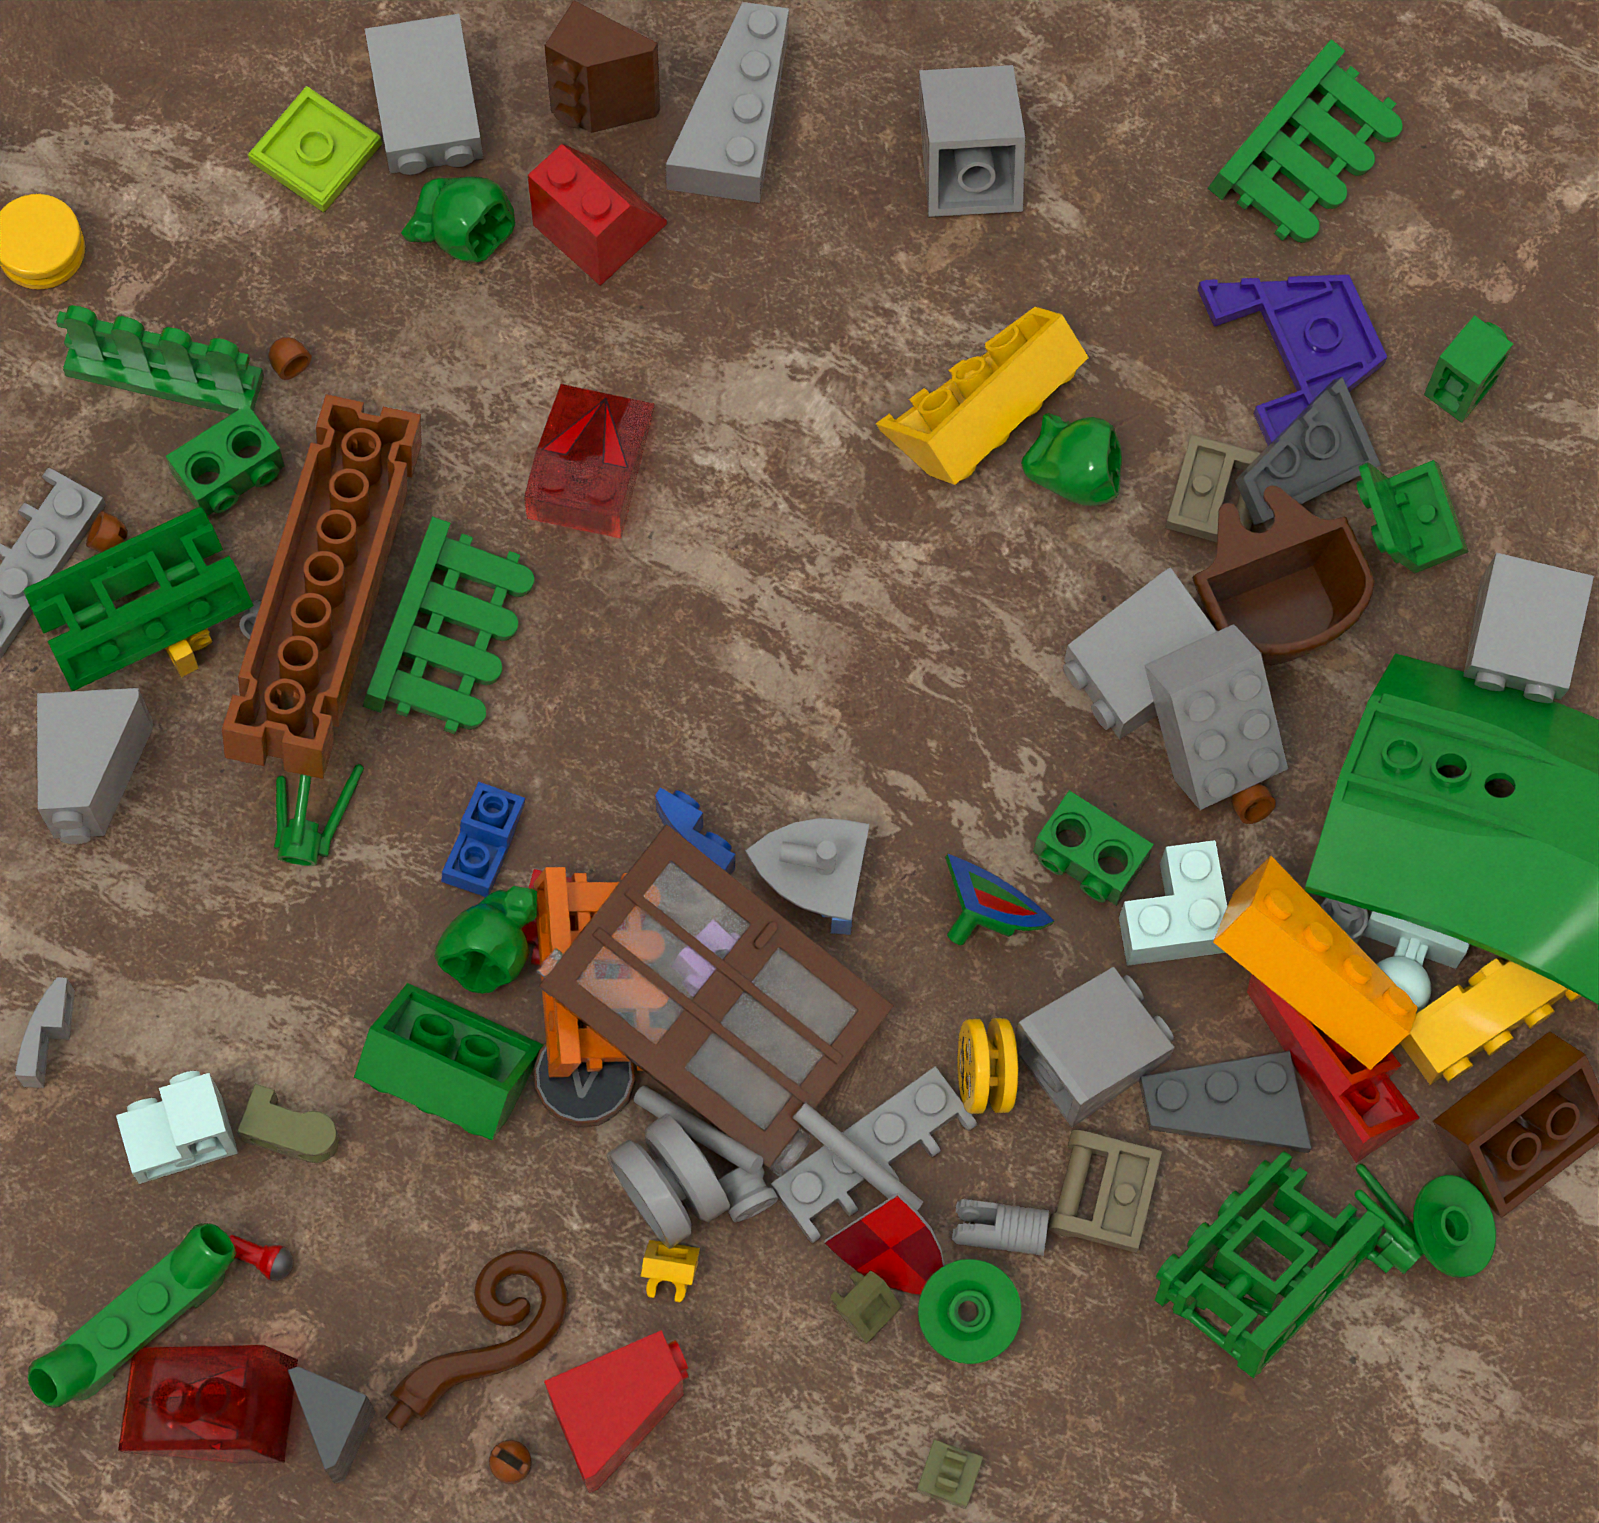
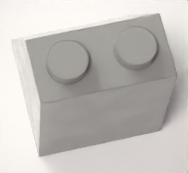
[365,14,483,175]
[919,65,1025,217]
[1463,552,1594,703]
[1063,567,1217,739]
[37,688,153,844]
[1015,967,1175,1128]

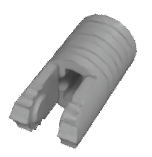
[952,1199,1049,1256]

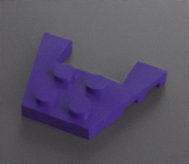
[1198,275,1387,446]

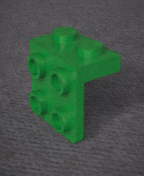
[1356,460,1469,574]

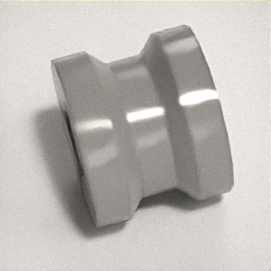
[718,1167,779,1222]

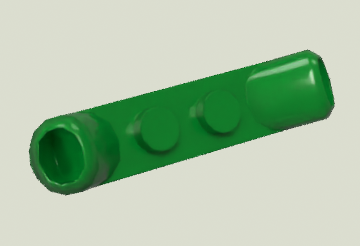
[27,1223,236,1408]

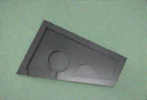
[1235,377,1381,525]
[1139,1051,1311,1153]

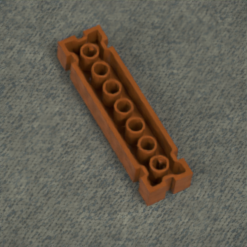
[222,394,422,779]

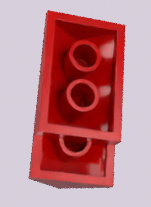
[1247,973,1420,1163]

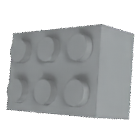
[1145,624,1288,810]

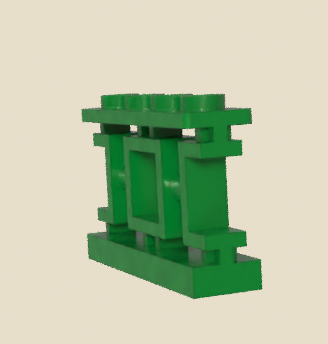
[23,507,254,691]
[1154,1151,1385,1379]

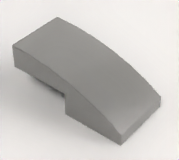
[15,977,75,1088]

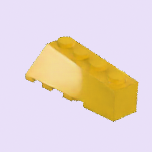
[876,307,1089,485]
[1400,958,1581,1085]

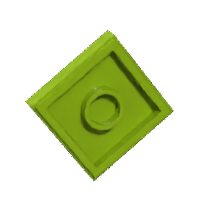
[248,86,382,212]

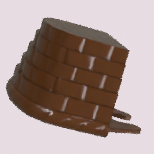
[1192,485,1375,666]

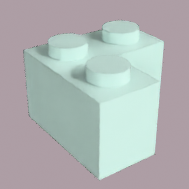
[1119,840,1227,966]
[116,1071,238,1184]

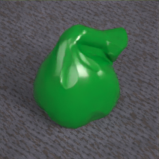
[401,177,516,264]
[1021,413,1122,506]
[434,886,538,994]

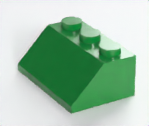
[354,983,544,1140]

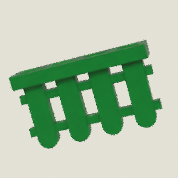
[1207,39,1403,243]
[56,305,264,414]
[362,516,534,735]

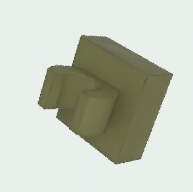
[831,1270,902,1344]
[916,1440,983,1509]

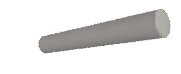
[634,1086,763,1175]
[792,1102,923,1210]

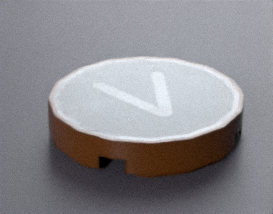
[534,1026,635,1128]

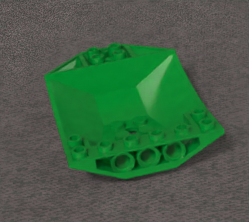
[1305,653,1599,1010]

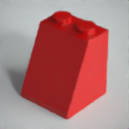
[528,144,667,286]
[544,1330,689,1493]

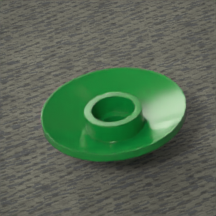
[1413,1175,1496,1278]
[918,1259,1022,1364]

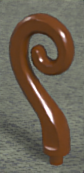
[385,1250,568,1431]

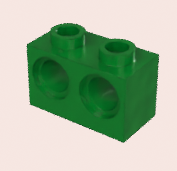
[1424,315,1513,423]
[166,404,285,516]
[1033,790,1154,906]

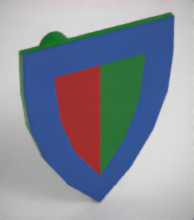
[945,853,1055,945]

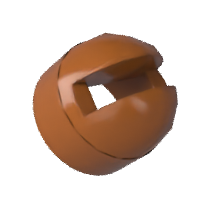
[268,337,312,380]
[86,511,128,553]
[1231,782,1276,824]
[489,1440,532,1484]

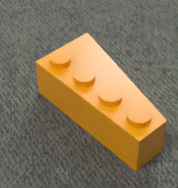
[1213,856,1418,1070]

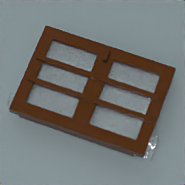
[537,824,894,1177]

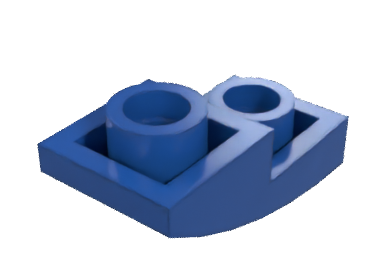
[441,782,525,897]
[655,787,735,875]

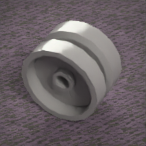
[606,1113,730,1249]

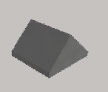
[288,1366,376,1484]

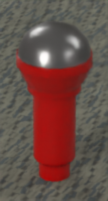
[229,1235,293,1281]

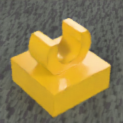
[164,628,213,678]
[641,1240,700,1302]

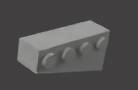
[666,2,789,203]

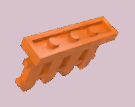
[534,867,669,1077]

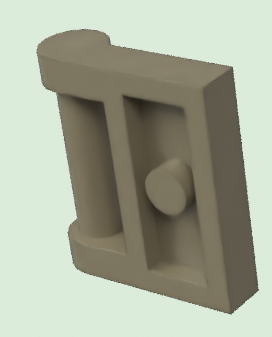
[1165,434,1261,542]
[1047,1130,1162,1253]

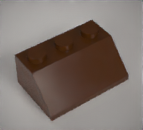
[544,0,660,133]
[1433,1031,1599,1218]

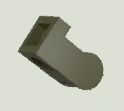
[237,1084,339,1163]

